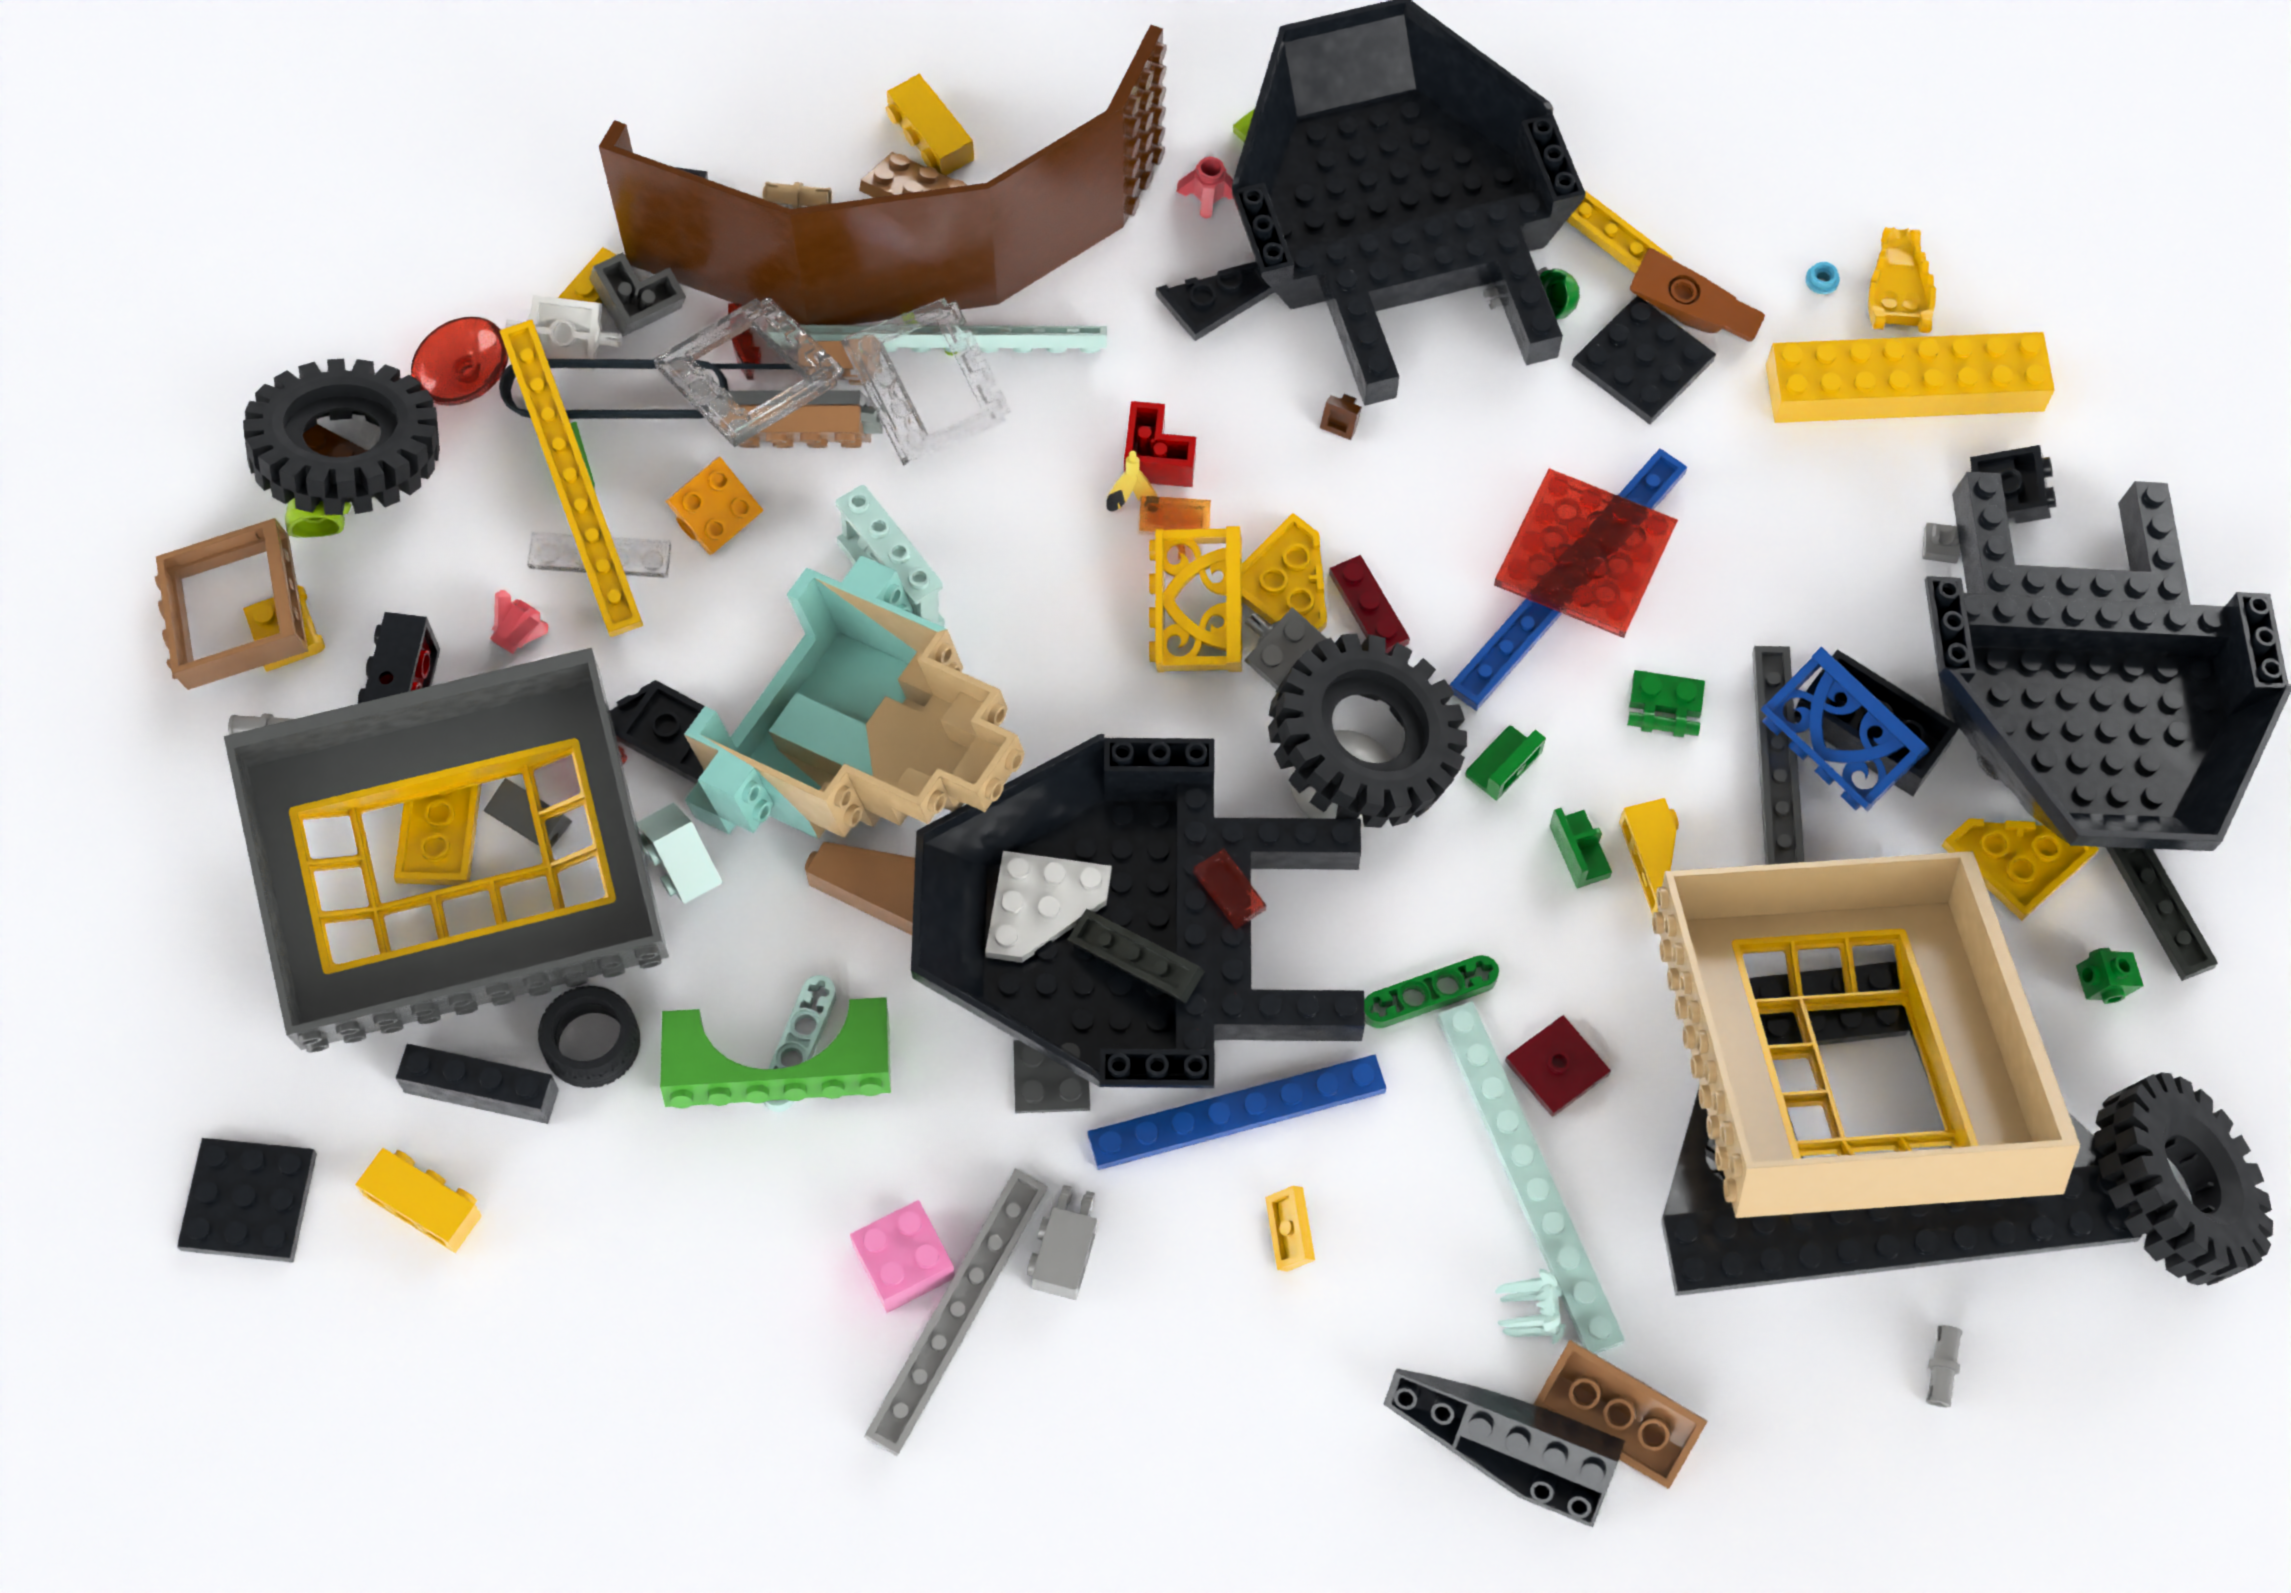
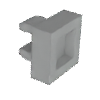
[1922,522,1960,564]

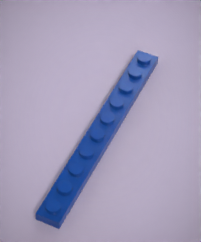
[1449,448,1688,711]

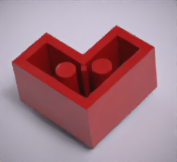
[1124,401,1197,487]

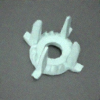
[1495,1268,1565,1344]

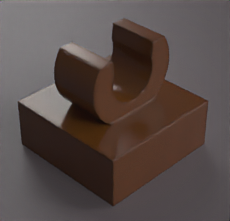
[1320,394,1362,440]

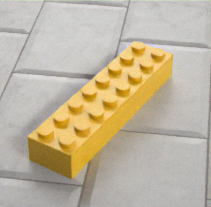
[1766,332,2055,423]

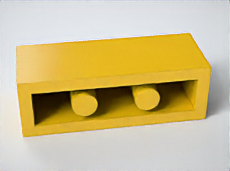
[885,73,975,176]
[355,1147,482,1253]

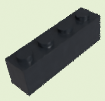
[395,1043,559,1124]

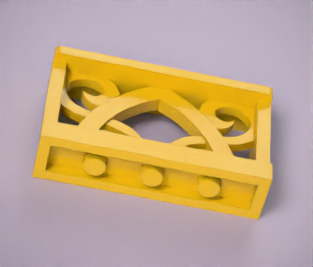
[1149,526,1243,673]

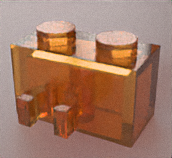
[1137,496,1211,560]

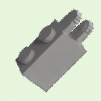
[1027,1185,1097,1301]

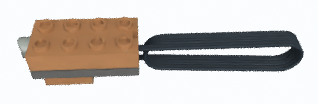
[499,341,883,448]

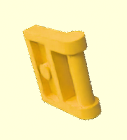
[243,585,325,672]

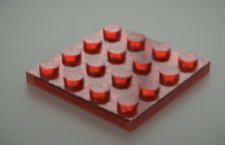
[1494,468,1678,638]

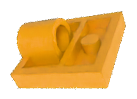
[665,456,764,555]

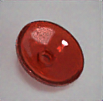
[411,316,509,406]

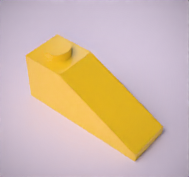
[1619,798,1679,914]

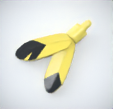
[1106,451,1159,512]

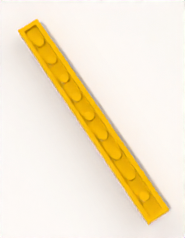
[499,319,644,638]

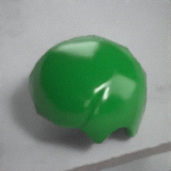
[1539,268,1580,320]

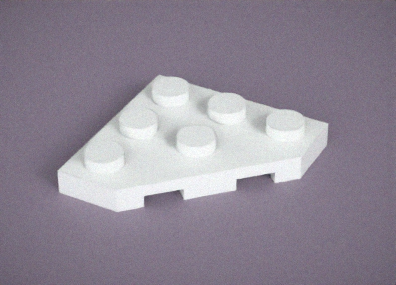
[985,851,1112,963]

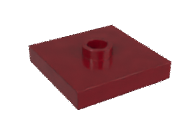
[1505,1015,1611,1118]

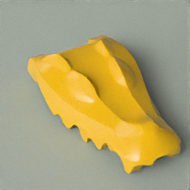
[1868,227,1936,334]

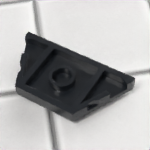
[610,680,704,784]

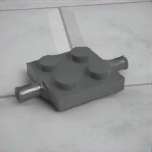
[1244,607,1327,690]

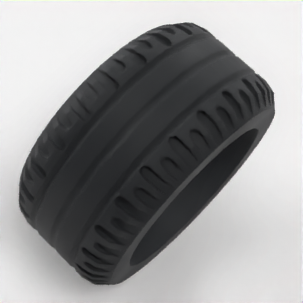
[538,985,640,1088]

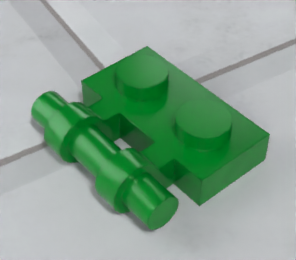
[1627,670,1705,738]

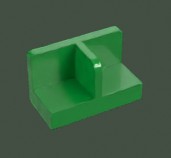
[1549,807,1612,889]

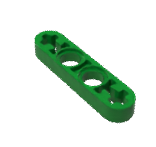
[1364,955,1499,1029]

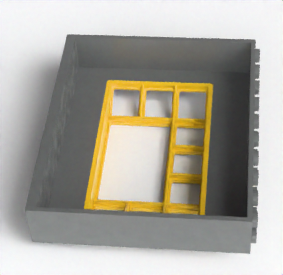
[223,647,669,1053]

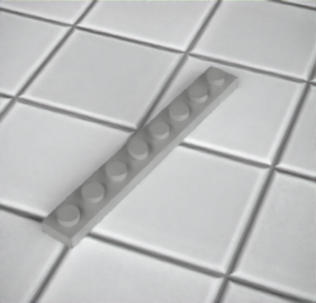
[863,1168,1048,1457]

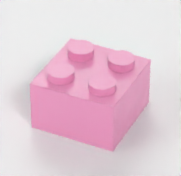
[850,1199,955,1313]

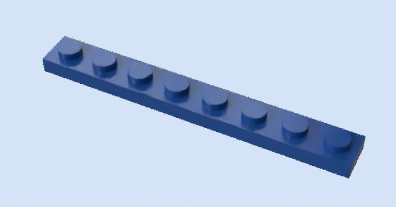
[1087,1054,1387,1170]

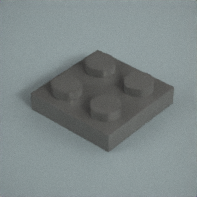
[1013,1040,1090,1114]

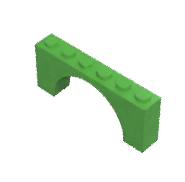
[660,997,891,1108]

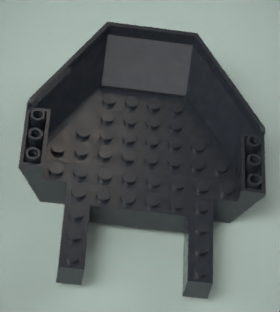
[1232,0,1586,406]
[1924,472,2291,851]
[911,734,1365,1088]

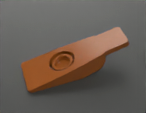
[1629,248,1765,342]

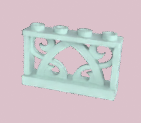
[835,484,945,627]

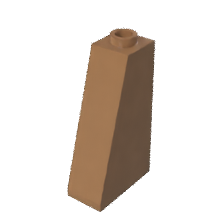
[804,841,915,935]

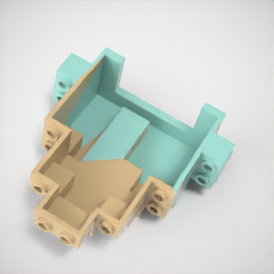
[684,555,1025,839]

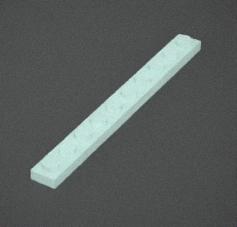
[766,325,1107,353]
[1437,1001,1625,1354]

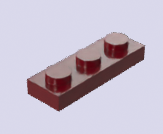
[1329,554,1410,653]

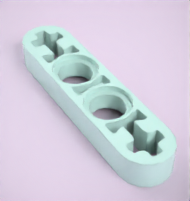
[764,975,836,1112]

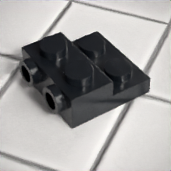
[1970,445,2057,524]

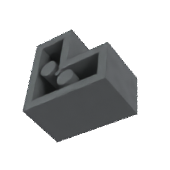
[589,252,686,337]

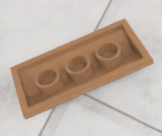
[1533,1339,1708,1489]

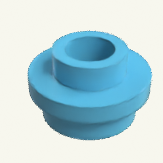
[1805,262,1840,295]

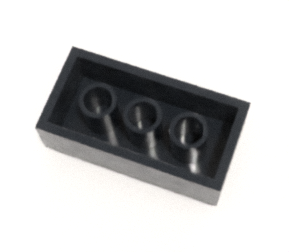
[1794,649,1959,797]

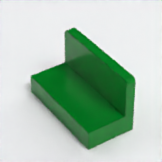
[1465,725,1546,801]

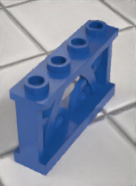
[1760,646,1930,812]

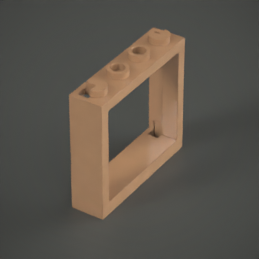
[154,518,308,690]

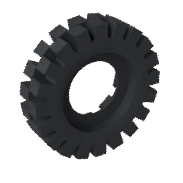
[243,358,440,515]
[1268,633,1467,828]

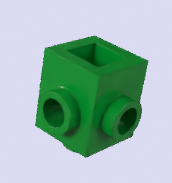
[2076,947,2144,1004]

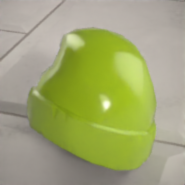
[284,498,352,538]

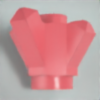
[1176,157,1233,219]
[489,590,549,654]

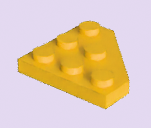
[1242,513,1327,633]
[1941,818,2099,921]

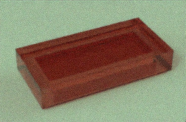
[1193,849,1267,929]

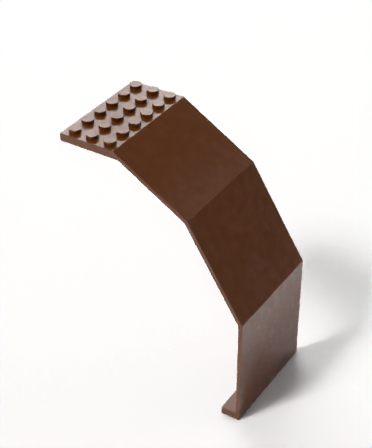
[598,24,1167,325]

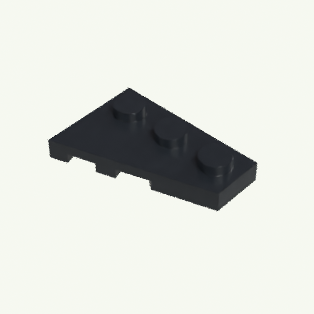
[1155,261,1274,341]

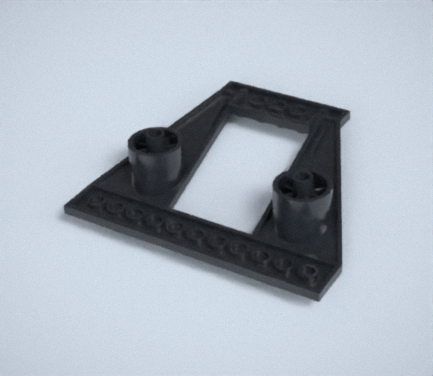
[1661,961,2142,1296]

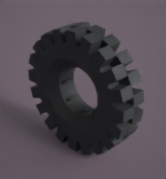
[2094,1072,2273,1286]

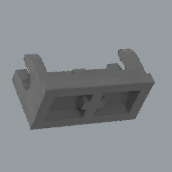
[483,778,573,848]

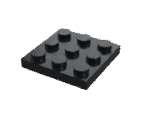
[1572,296,1716,425]
[177,1138,317,1263]

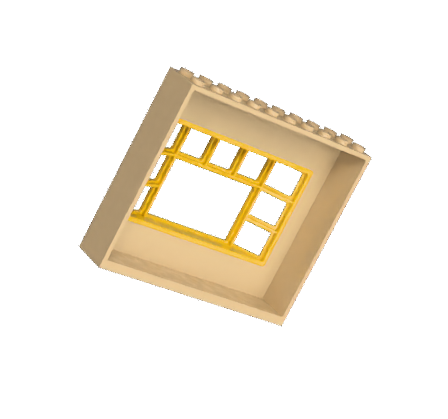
[1652,851,2080,1218]

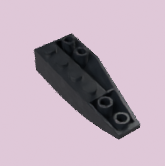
[1383,1368,1625,1528]

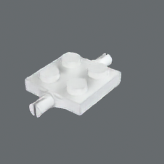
[505,295,622,372]

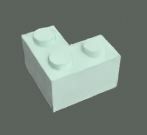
[637,802,723,904]

